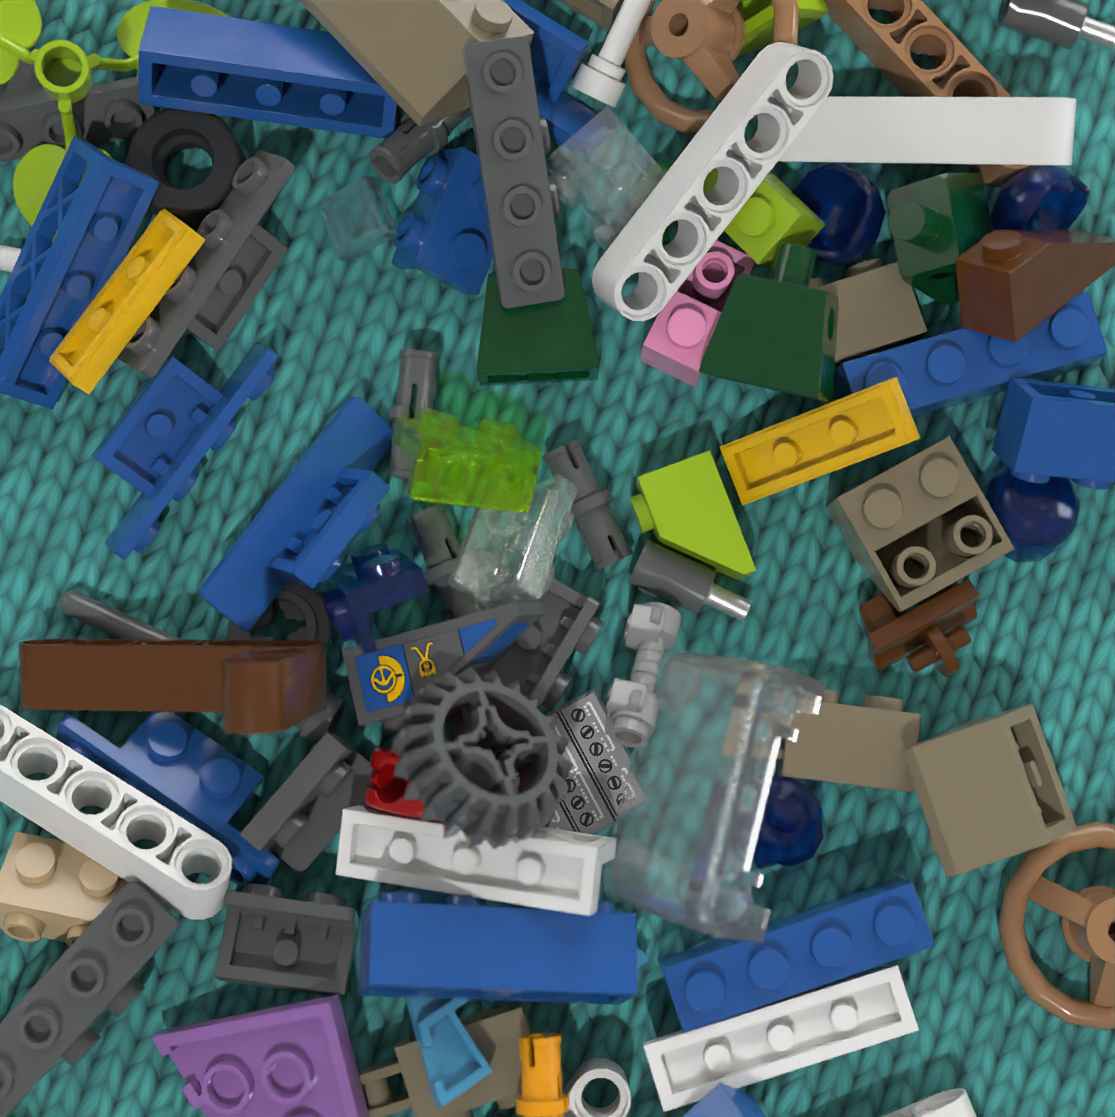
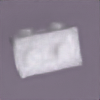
[547,106,666,252]
[449,474,579,609]

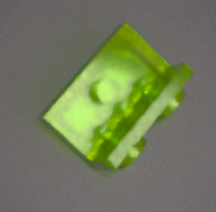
[392,411,542,512]

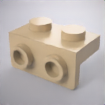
[0,831,129,947]

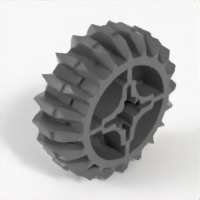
[390,667,573,850]

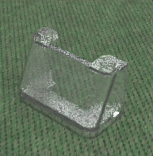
[601,649,825,943]

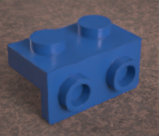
[391,147,493,295]

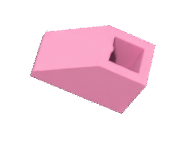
[639,240,756,387]

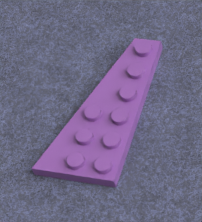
[151,994,369,1117]

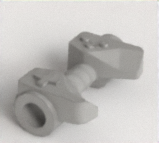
[605,602,682,748]

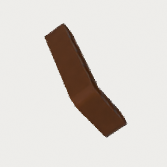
[18,639,327,734]

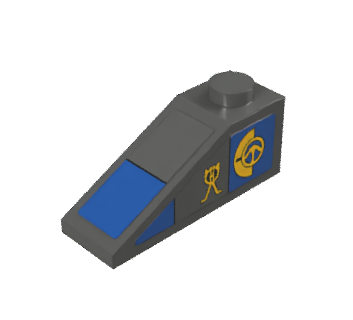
[342,601,544,733]

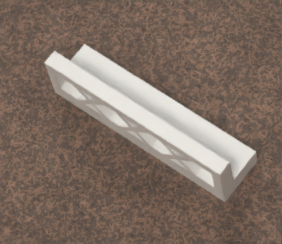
[336,803,617,916]
[643,963,919,1112]

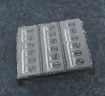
[512,688,656,835]

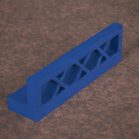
[0,136,160,409]

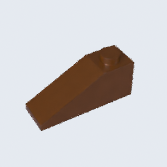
[955,229,1115,343]

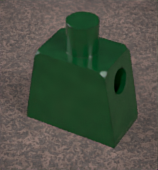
[887,173,993,305]
[699,242,839,403]
[477,268,599,386]

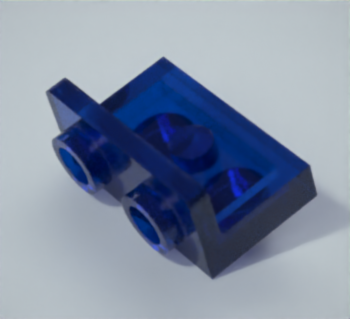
[321,543,429,655]

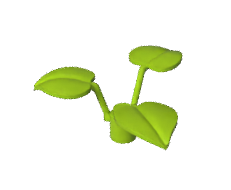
[0,0,228,243]

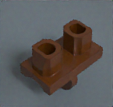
[859,579,979,677]

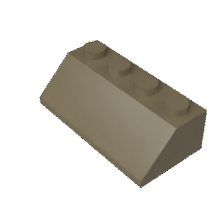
[299,0,535,127]

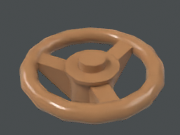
[623,0,799,135]
[998,821,1115,1031]

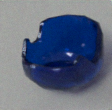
[792,163,886,266]
[990,165,1090,231]
[984,465,1080,562]
[720,774,827,869]

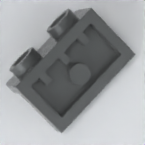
[240,732,373,873]

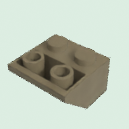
[826,436,1015,612]
[902,703,1077,877]

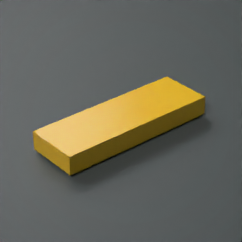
[49,209,206,395]
[720,377,920,505]

